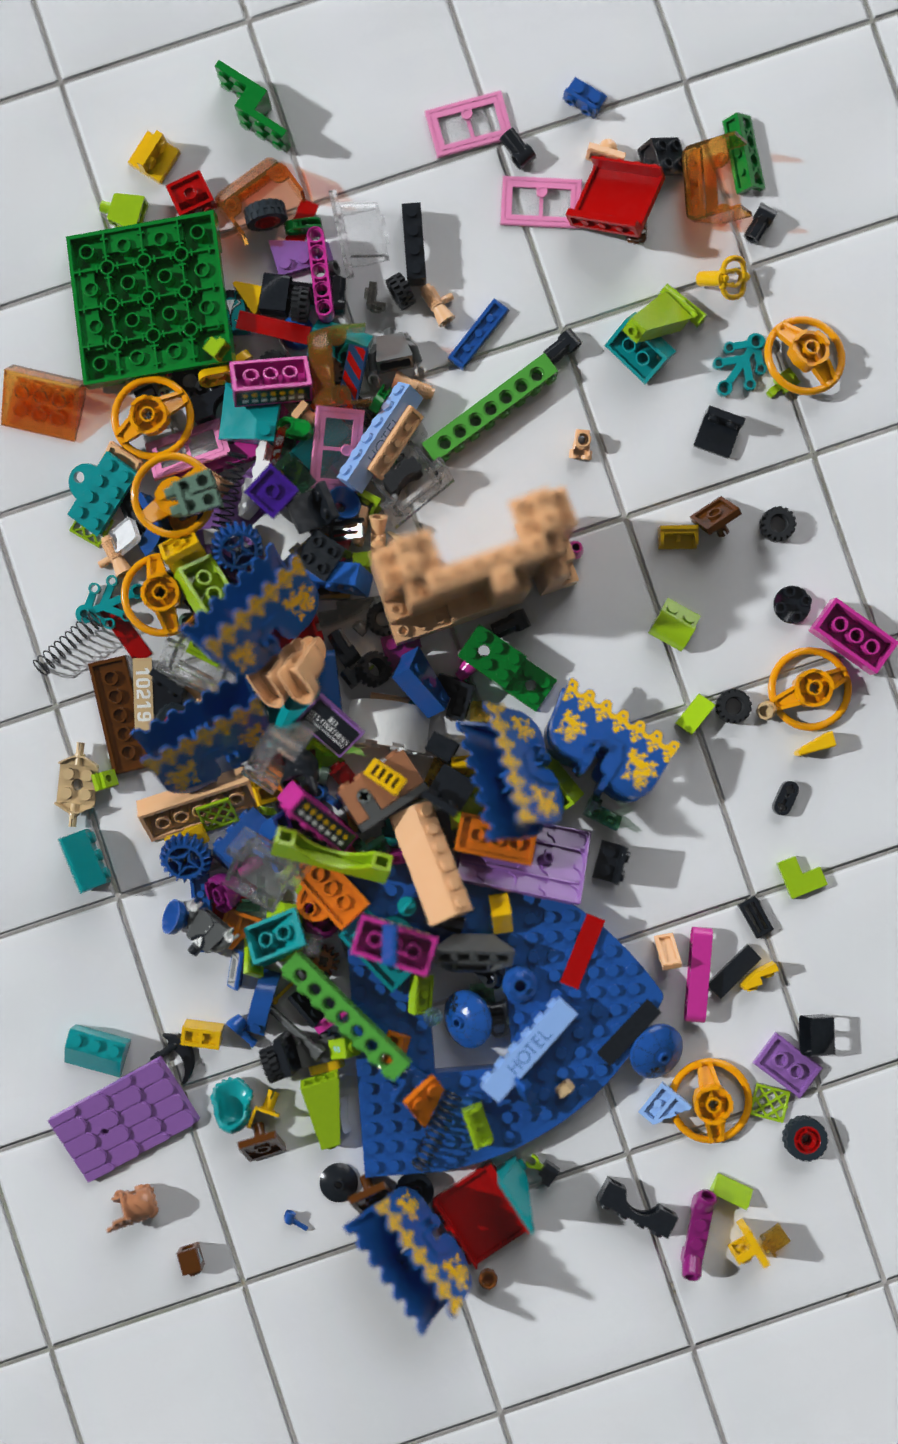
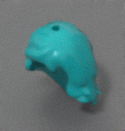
[210,1077,253,1135]

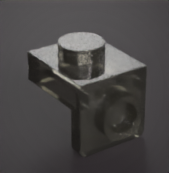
[364,281,386,314]

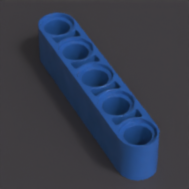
[318,649,343,711]

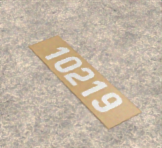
[132,658,154,731]

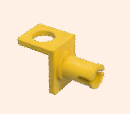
[247,1089,280,1129]

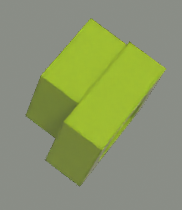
[203,336,231,362]
[91,769,119,792]

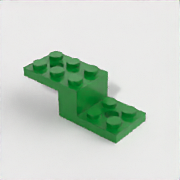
[215,60,291,152]
[457,624,557,712]

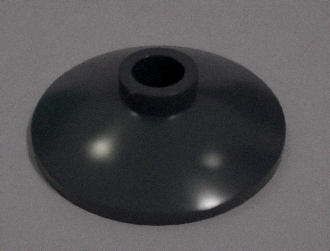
[320,1163,358,1202]
[395,1173,434,1205]

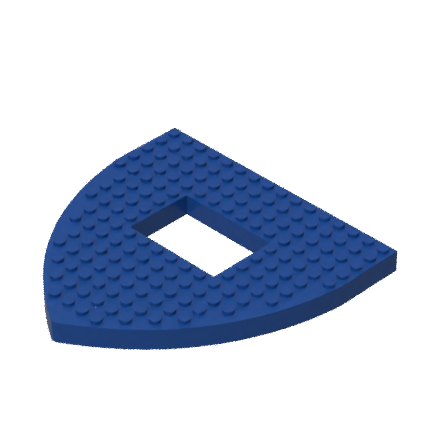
[345,860,663,1178]

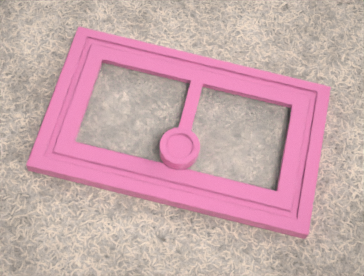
[425,90,511,158]
[500,176,582,229]
[308,405,365,490]
[145,417,231,481]

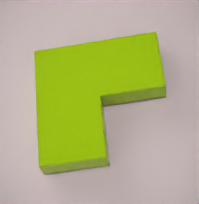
[776,856,828,899]

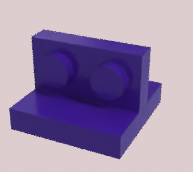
[244,463,300,519]

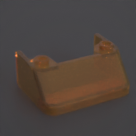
[682,131,752,224]
[215,157,306,246]
[307,323,372,408]

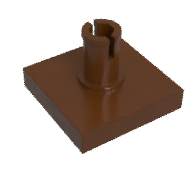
[690,496,742,537]
[237,1122,286,1162]
[348,1174,393,1214]

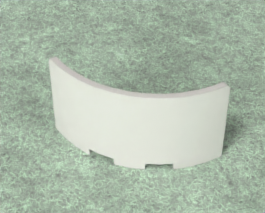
[252,481,322,562]
[348,698,430,756]

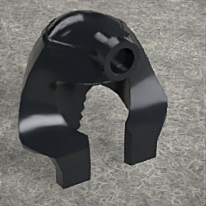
[280,748,320,797]

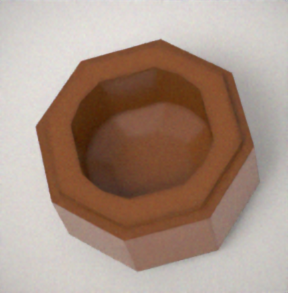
[478,1268,498,1290]

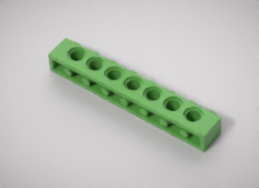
[422,353,558,466]
[280,950,412,1082]

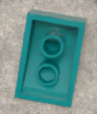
[244,907,307,967]

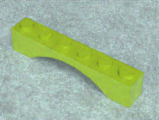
[271,826,393,884]

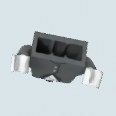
[368,327,427,385]
[186,898,239,957]

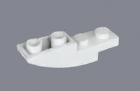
[238,441,273,520]

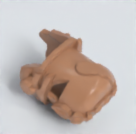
[106,1184,158,1233]

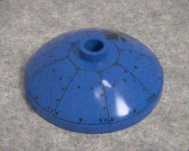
[444,990,492,1049]
[630,1024,683,1079]

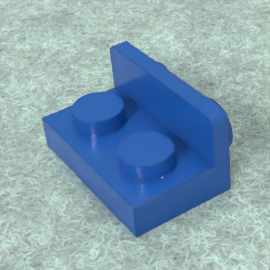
[563,77,607,118]
[388,1065,429,1112]

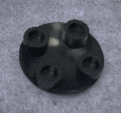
[773,586,812,624]

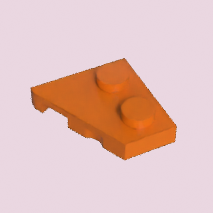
[222,909,263,950]
[402,1074,444,1128]

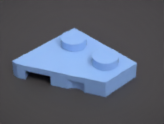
[639,1081,692,1125]

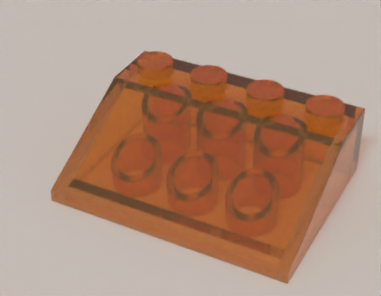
[1,364,86,442]

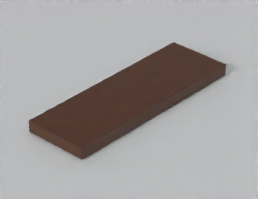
[88,655,148,775]

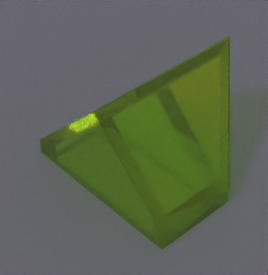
[306,737,346,769]

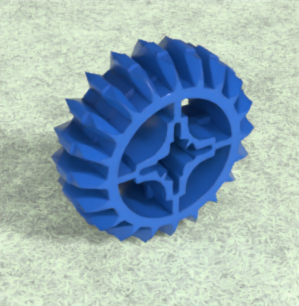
[210,521,264,573]
[160,832,213,883]

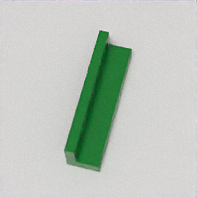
[722,112,765,195]

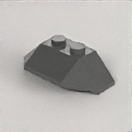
[434,933,515,973]

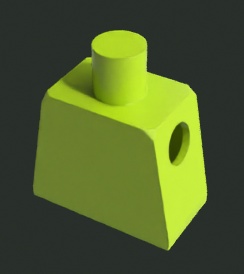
[99,193,148,228]

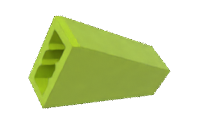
[622,291,692,343]
[300,1069,340,1150]

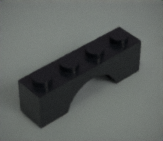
[402,202,427,287]
[190,385,225,425]
[597,1176,678,1239]

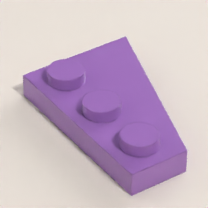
[268,240,333,275]

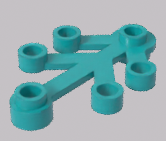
[712,333,767,397]
[75,575,142,630]

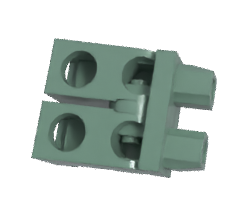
[164,469,224,518]

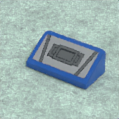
[227,948,244,991]

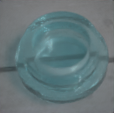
[424,1007,443,1027]

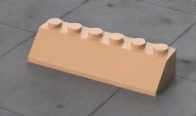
[136,765,260,842]
[389,801,473,927]

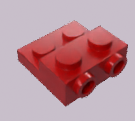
[166,170,217,216]

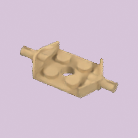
[54,742,99,827]

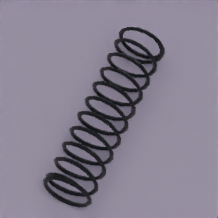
[211,452,248,530]
[33,611,103,676]
[411,1090,462,1172]

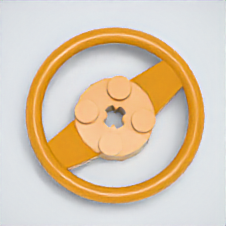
[764,316,846,396]
[111,375,194,460]
[131,452,214,538]
[121,553,195,637]
[768,647,852,731]
[670,1058,753,1144]

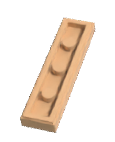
[367,405,424,481]

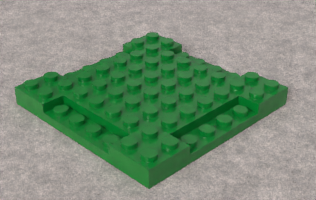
[66,210,236,390]

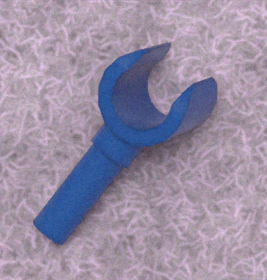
[284,1210,308,1231]

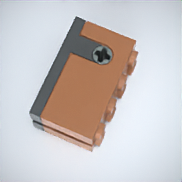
[335,749,429,834]

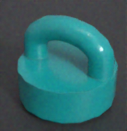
[397,896,417,916]

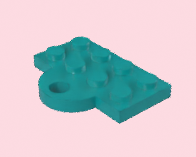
[67,451,137,537]
[338,908,412,992]

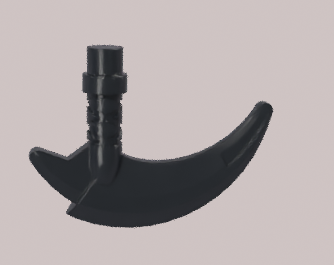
[150,1033,195,1084]

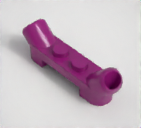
[680,1189,717,1281]

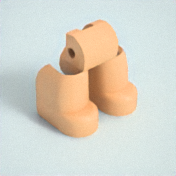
[246,636,326,708]

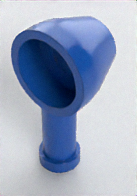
[311,783,342,811]
[226,1014,258,1048]

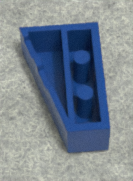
[305,561,373,598]
[392,646,450,718]
[211,807,267,870]

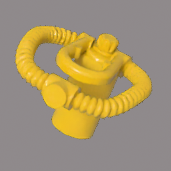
[696,255,750,300]

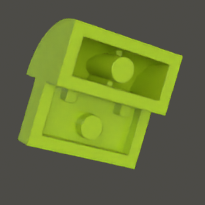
[648,598,701,651]

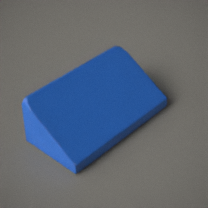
[382,923,398,967]

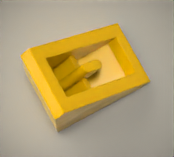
[232,281,262,315]
[489,892,513,934]

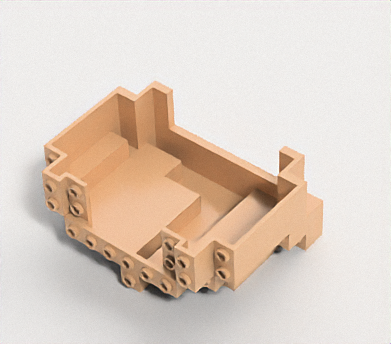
[370,486,579,646]

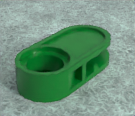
[284,217,322,236]
[369,384,392,414]
[276,417,314,441]

